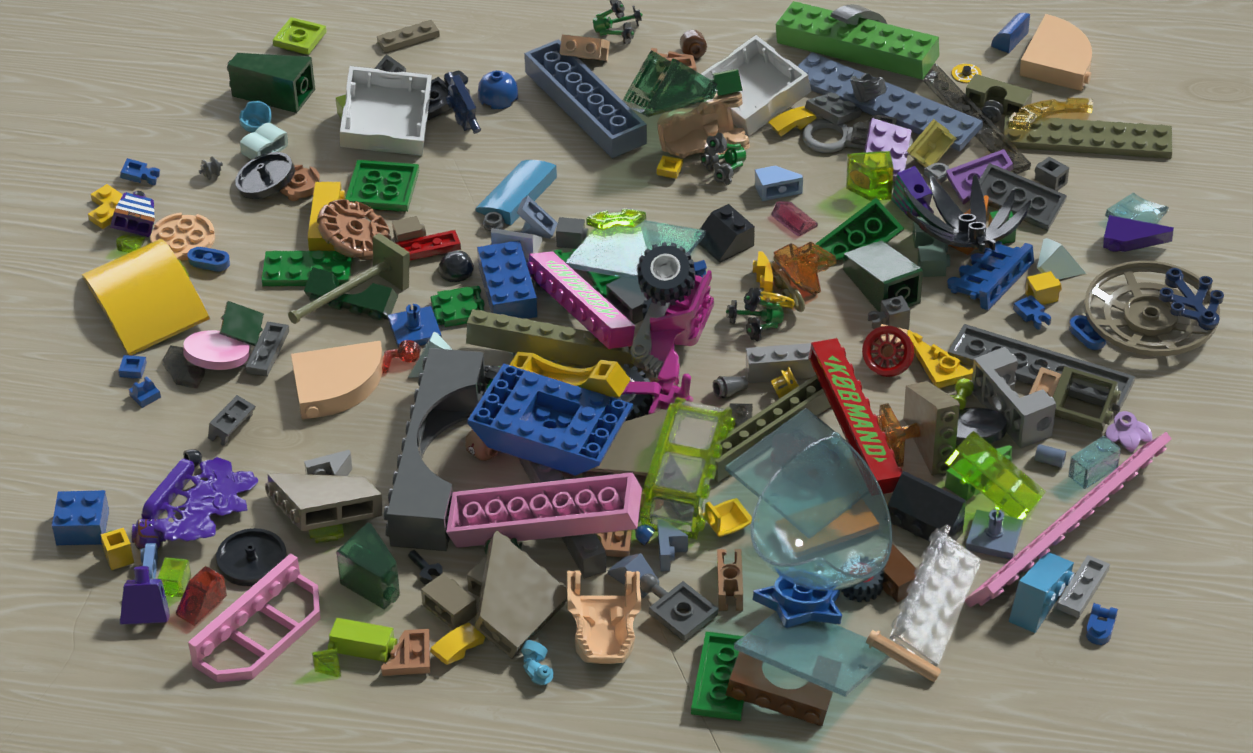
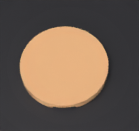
[150,213,215,261]

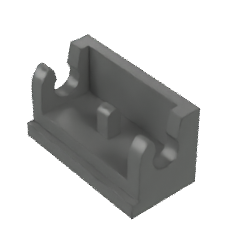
[208,395,256,446]

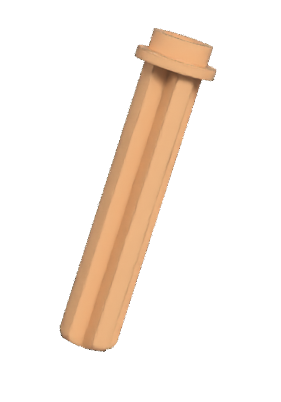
[865,630,941,682]

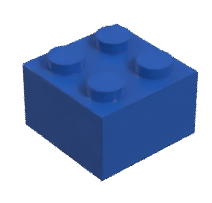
[52,490,109,546]

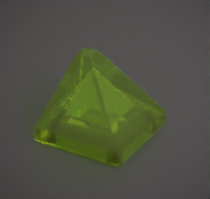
[116,235,145,253]
[312,648,341,677]

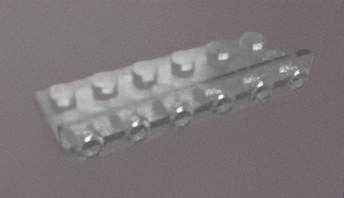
[889,524,982,666]

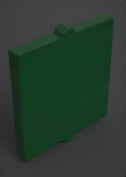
[220,301,264,346]

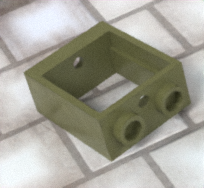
[1053,366,1121,431]

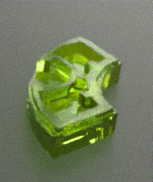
[586,209,646,231]

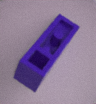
[1103,215,1174,252]

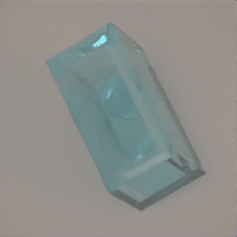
[1068,436,1121,489]

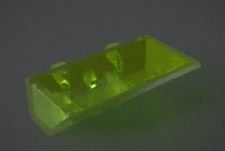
[946,431,1046,519]

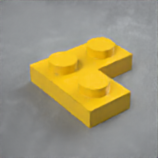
[88,184,123,229]

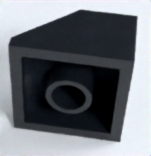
[694,204,755,263]

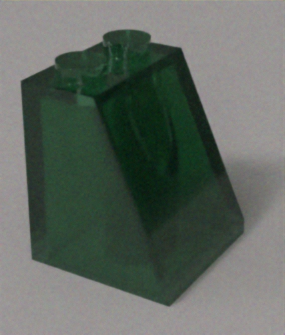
[336,523,400,610]

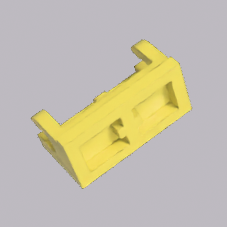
[907,119,956,168]

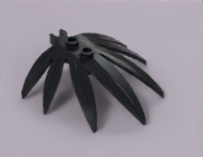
[904,175,1031,253]

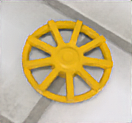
[760,292,795,309]

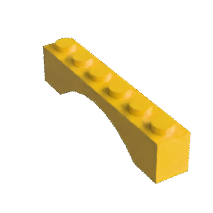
[510,352,631,397]

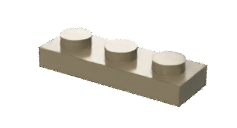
[377,20,440,53]

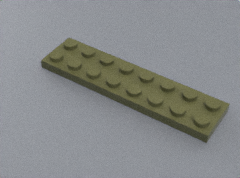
[1003,115,1172,159]

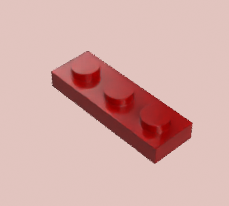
[395,230,461,261]

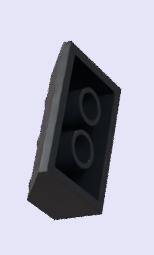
[887,471,966,550]

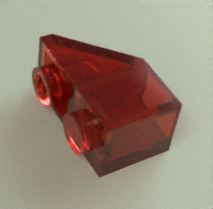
[176,566,227,626]

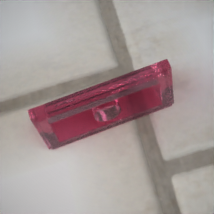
[771,201,818,236]

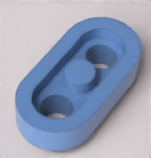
[141,543,158,579]

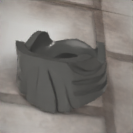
[850,73,886,102]

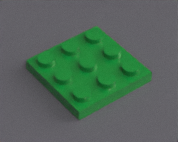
[345,160,420,212]

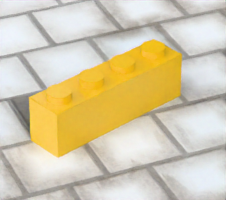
[307,182,346,251]

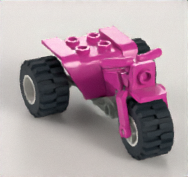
[613,242,714,421]

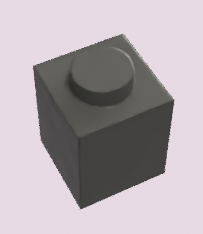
[556,217,589,249]

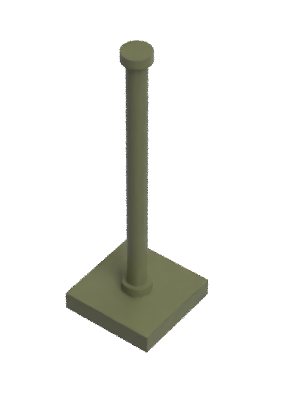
[288,233,410,324]

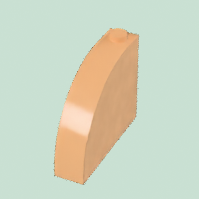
[1019,14,1092,91]
[291,341,383,420]

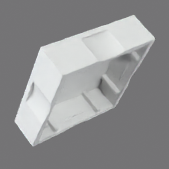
[694,35,811,136]
[340,66,432,156]

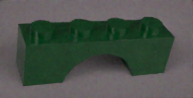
[304,267,398,320]

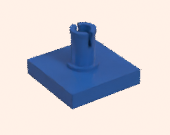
[388,304,442,350]

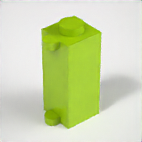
[328,618,398,662]

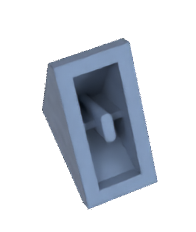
[607,553,659,598]

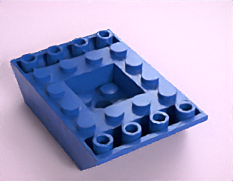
[467,363,633,476]

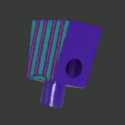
[891,166,934,217]

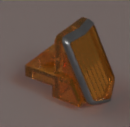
[773,242,837,295]

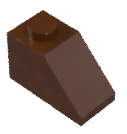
[882,544,922,603]

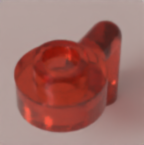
[382,340,421,373]

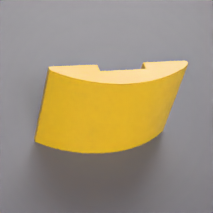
[81,239,210,356]

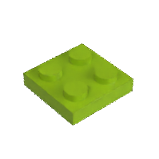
[272,17,327,55]

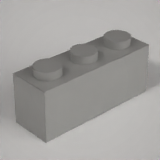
[746,343,816,383]

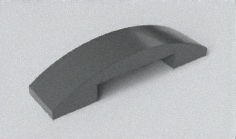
[830,4,887,25]

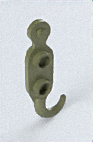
[770,260,805,312]

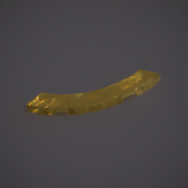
[1008,98,1093,130]

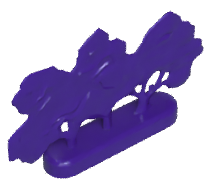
[141,457,259,541]

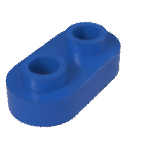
[187,247,230,272]
[1069,315,1106,350]

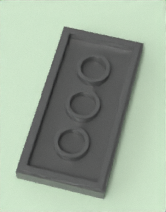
[979,163,1067,231]

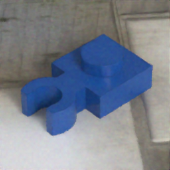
[120,158,160,185]
[1013,295,1051,330]

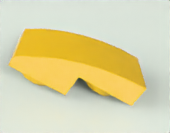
[768,106,817,137]
[753,251,773,293]
[430,622,485,665]

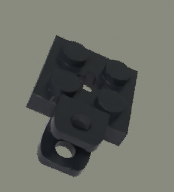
[427,71,470,120]

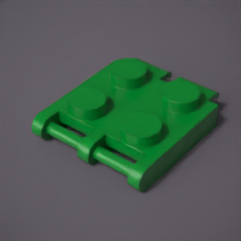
[430,286,485,327]

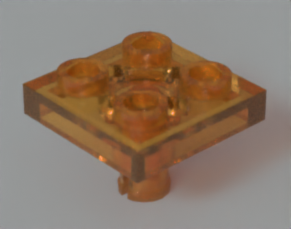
[877,403,920,468]

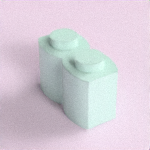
[240,123,288,160]

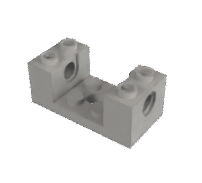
[972,347,1056,449]

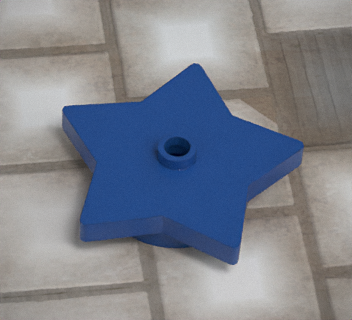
[752,571,842,628]

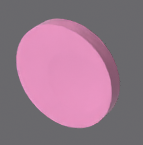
[183,330,249,370]

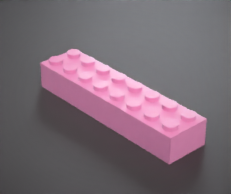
[446,472,642,548]

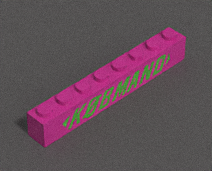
[527,251,635,349]

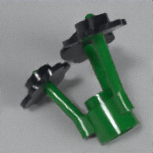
[593,0,643,45]
[726,288,784,342]

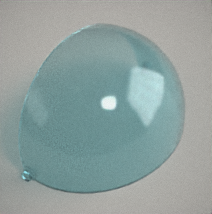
[751,432,892,591]

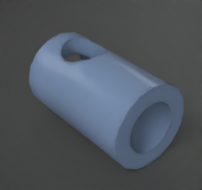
[1034,444,1067,468]

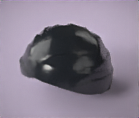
[438,251,474,282]

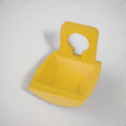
[702,498,754,537]

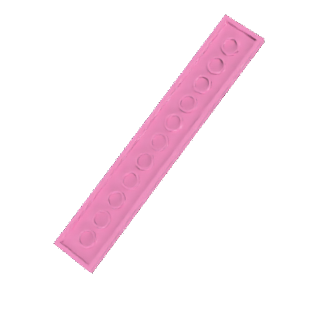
[964,432,1171,607]

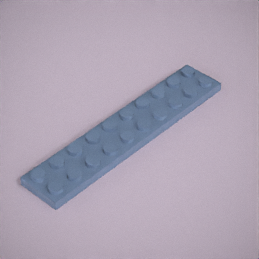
[798,52,983,151]

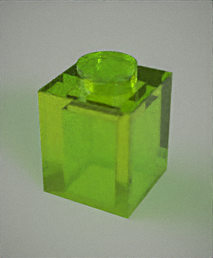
[158,557,191,597]

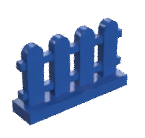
[947,241,1034,310]

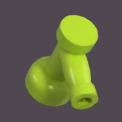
[950,378,974,409]

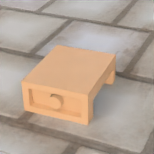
[560,34,610,61]

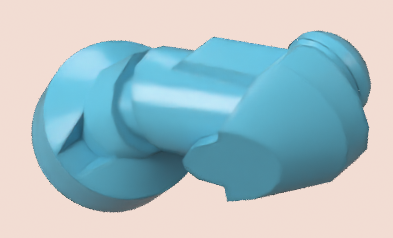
[521,640,553,685]

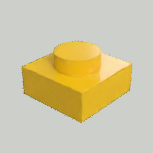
[657,156,683,179]

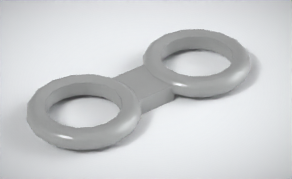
[802,119,913,155]

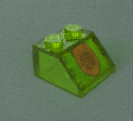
[846,151,894,201]

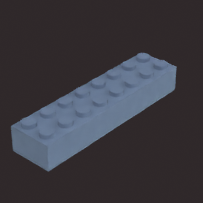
[524,39,647,158]

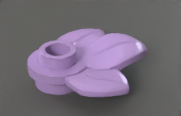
[1105,411,1152,453]

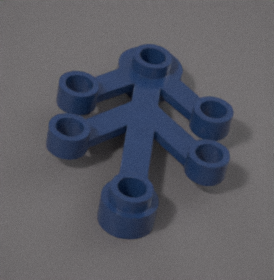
[1159,268,1224,330]

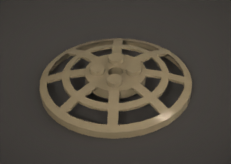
[1084,261,1220,356]

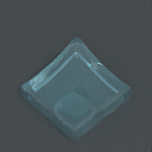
[1105,193,1169,224]

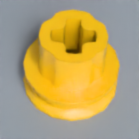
[771,367,799,399]

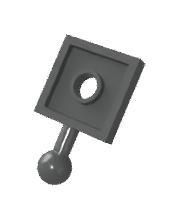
[640,574,719,641]

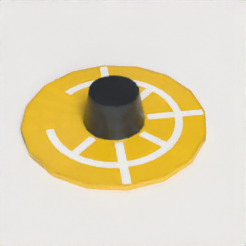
[952,64,982,83]

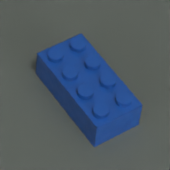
[477,240,538,319]

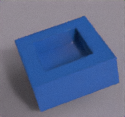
[118,355,147,379]

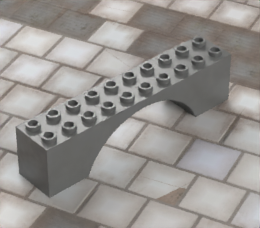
[384,348,486,551]

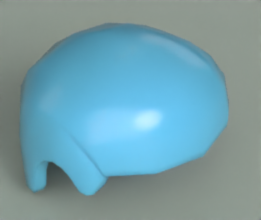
[239,101,271,133]

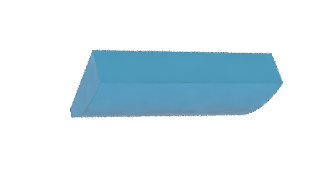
[475,160,557,225]

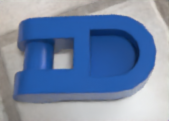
[1086,603,1118,645]

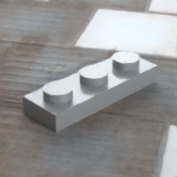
[1056,555,1110,618]

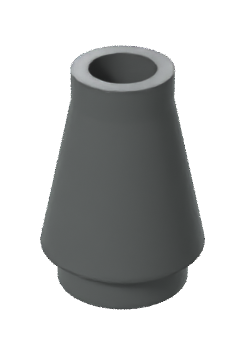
[713,376,748,399]

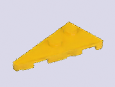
[907,330,973,388]

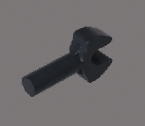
[408,550,443,585]

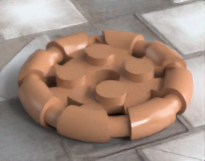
[317,199,391,260]

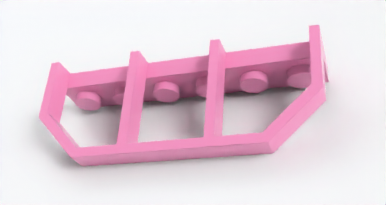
[188,553,321,683]

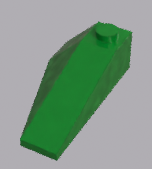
[809,198,904,265]

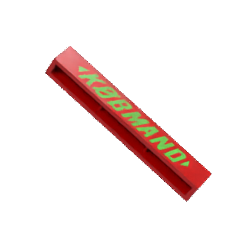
[808,338,903,496]

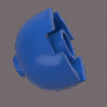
[478,70,518,109]

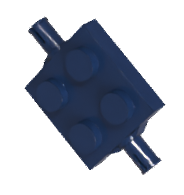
[444,72,481,134]

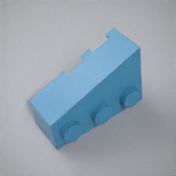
[1009,552,1074,633]

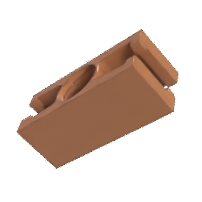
[717,549,743,611]

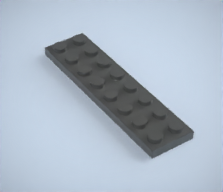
[948,324,1135,412]

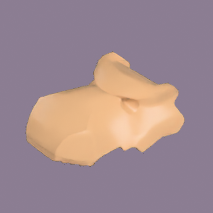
[657,91,750,158]
[567,570,641,664]

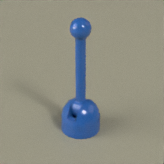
[634,524,656,546]

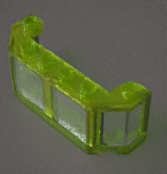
[640,397,735,540]

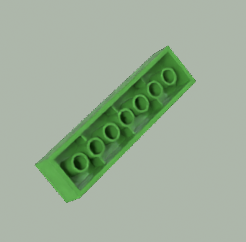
[776,1,940,80]

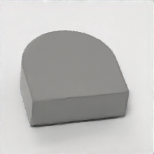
[924,163,949,184]

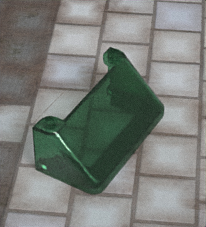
[622,50,718,117]

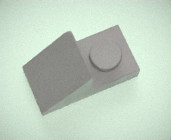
[304,450,352,476]

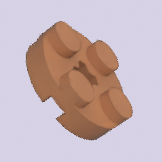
[280,165,320,201]

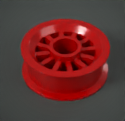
[862,326,914,377]

